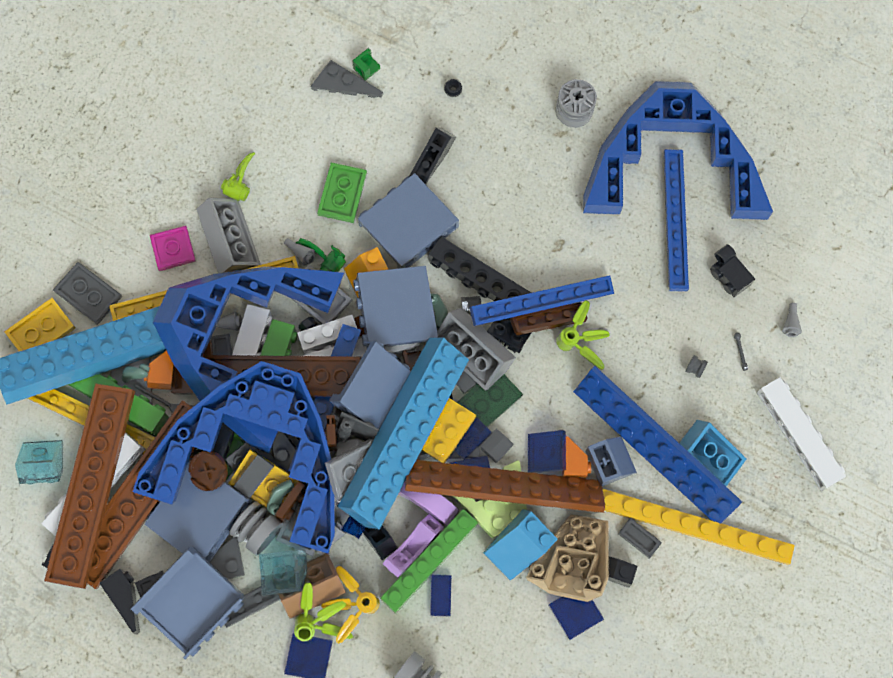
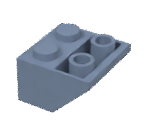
[585,437,637,486]

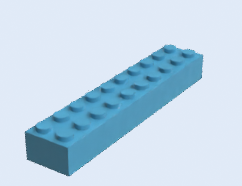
[0,306,166,405]
[338,337,469,529]

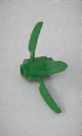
[296,238,346,272]

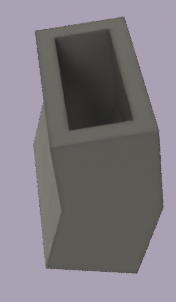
[480,429,514,463]

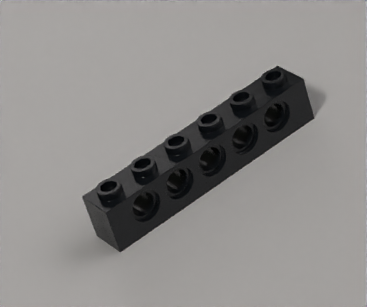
[428,237,532,302]

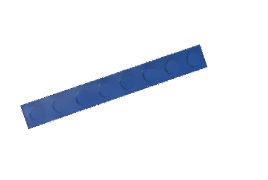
[663,149,689,292]
[469,275,615,326]
[288,324,361,472]

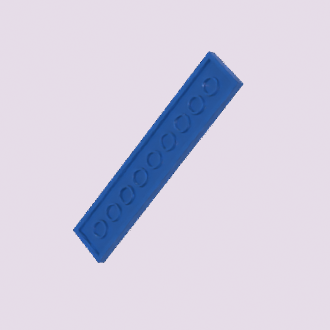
[573,366,742,524]

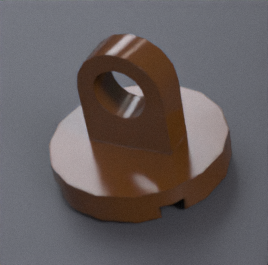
[188,451,228,491]

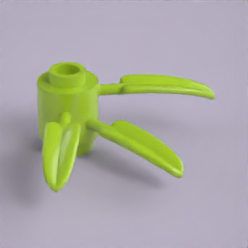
[221,152,255,201]
[556,300,610,370]
[294,582,353,641]

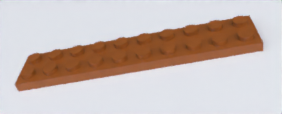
[44,384,135,589]
[87,400,197,589]
[405,459,605,513]

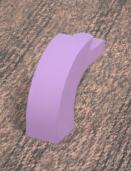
[398,482,459,526]
[383,514,444,577]

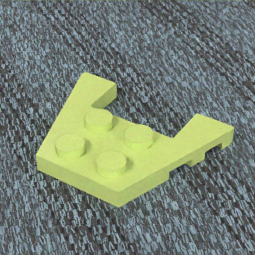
[452,460,527,538]

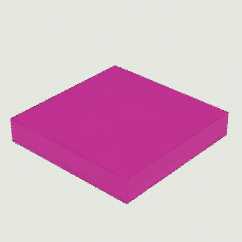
[150,226,196,271]

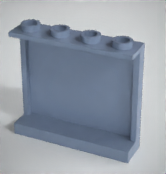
[358,173,459,269]
[353,266,438,348]
[329,340,411,435]
[145,458,253,562]
[131,546,245,659]

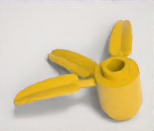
[321,566,380,644]

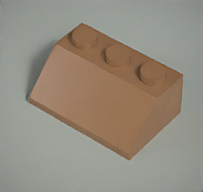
[273,553,346,619]

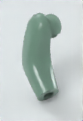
[431,293,448,329]
[121,363,150,383]
[267,479,294,515]

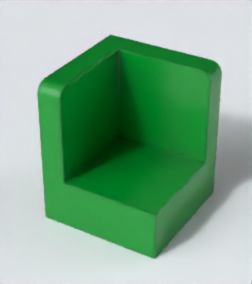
[352,48,380,81]

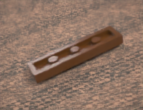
[510,302,588,335]

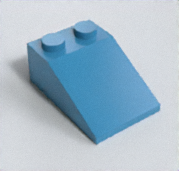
[679,420,747,487]
[483,509,558,581]

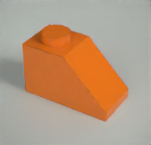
[144,350,174,390]
[562,436,591,479]

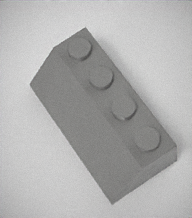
[196,198,261,273]
[437,308,516,391]

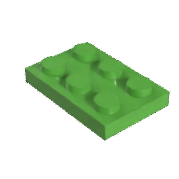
[317,162,367,223]

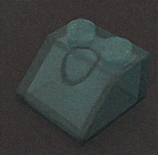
[15,440,63,485]
[259,550,307,596]

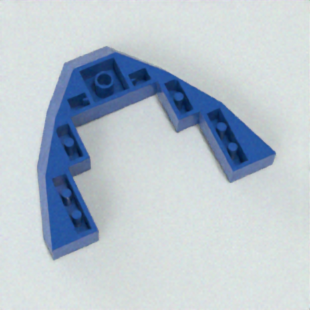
[583,81,773,220]
[153,267,344,453]
[133,361,335,554]

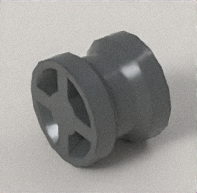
[685,355,708,378]

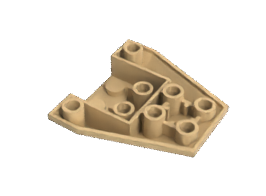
[526,514,609,602]

